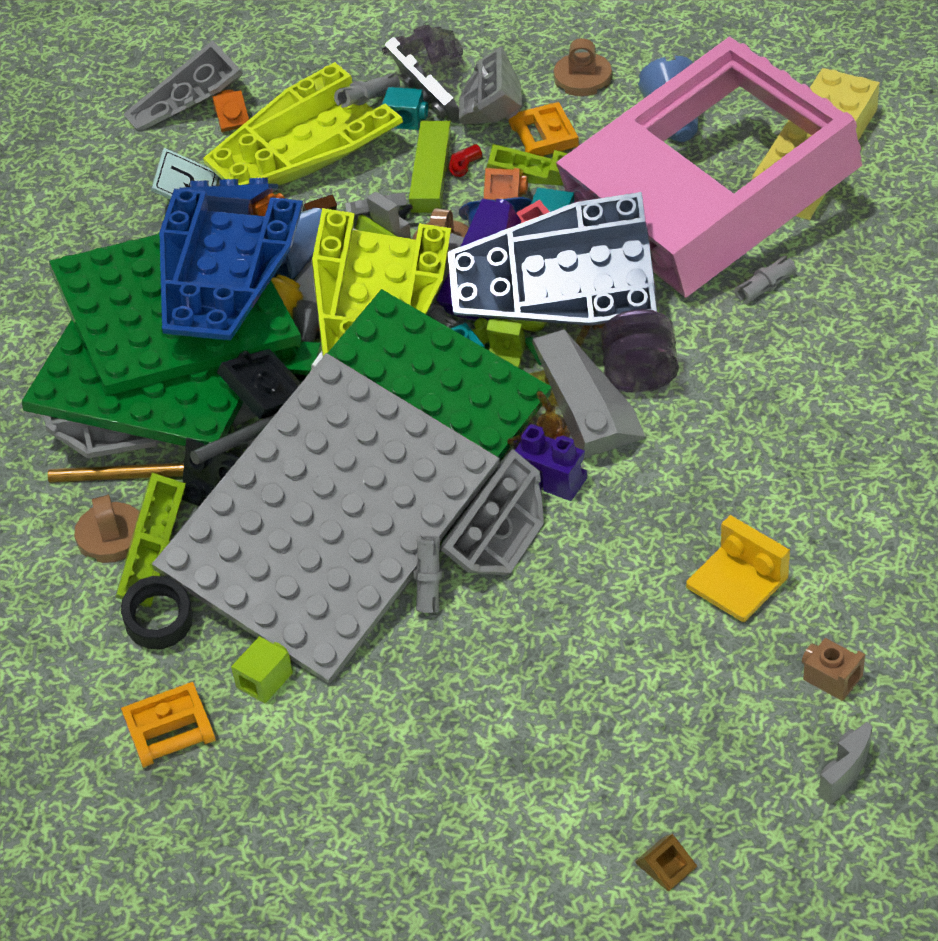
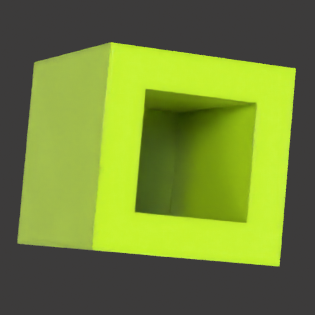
[231,636,293,704]

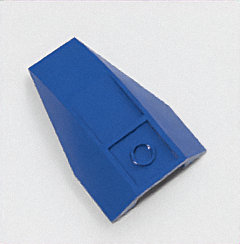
[159,188,303,340]

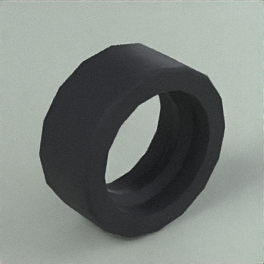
[121,576,193,649]

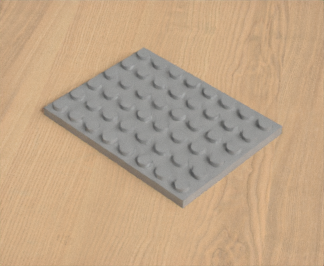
[152,353,499,685]

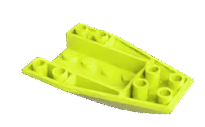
[203,62,403,186]
[312,208,451,356]

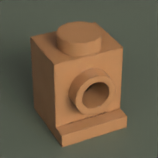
[802,638,865,701]

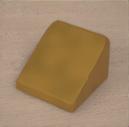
[635,834,697,891]

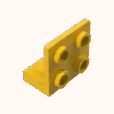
[686,515,790,622]

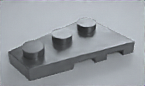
[384,37,459,122]

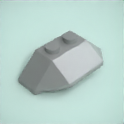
[459,46,522,124]
[43,415,159,459]
[441,449,544,575]

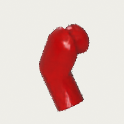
[448,144,482,177]

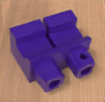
[515,424,587,501]

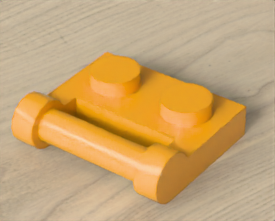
[508,102,579,157]
[121,682,216,768]

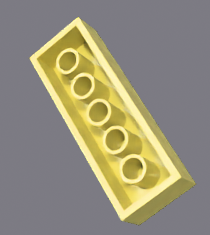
[752,68,880,220]

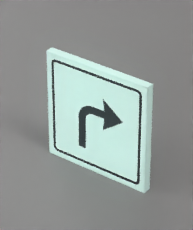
[151,148,218,199]

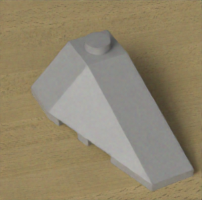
[123,40,243,131]
[532,329,646,458]

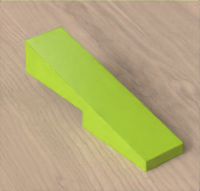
[409,121,451,213]
[484,144,568,186]
[115,473,186,607]

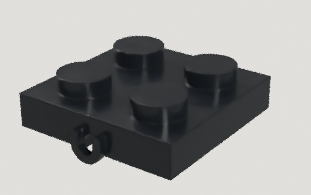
[217,349,301,419]

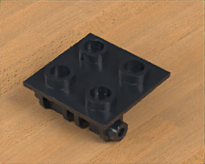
[182,438,240,506]

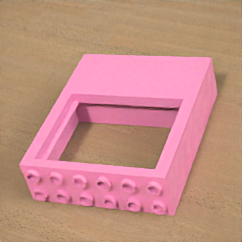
[556,36,862,298]

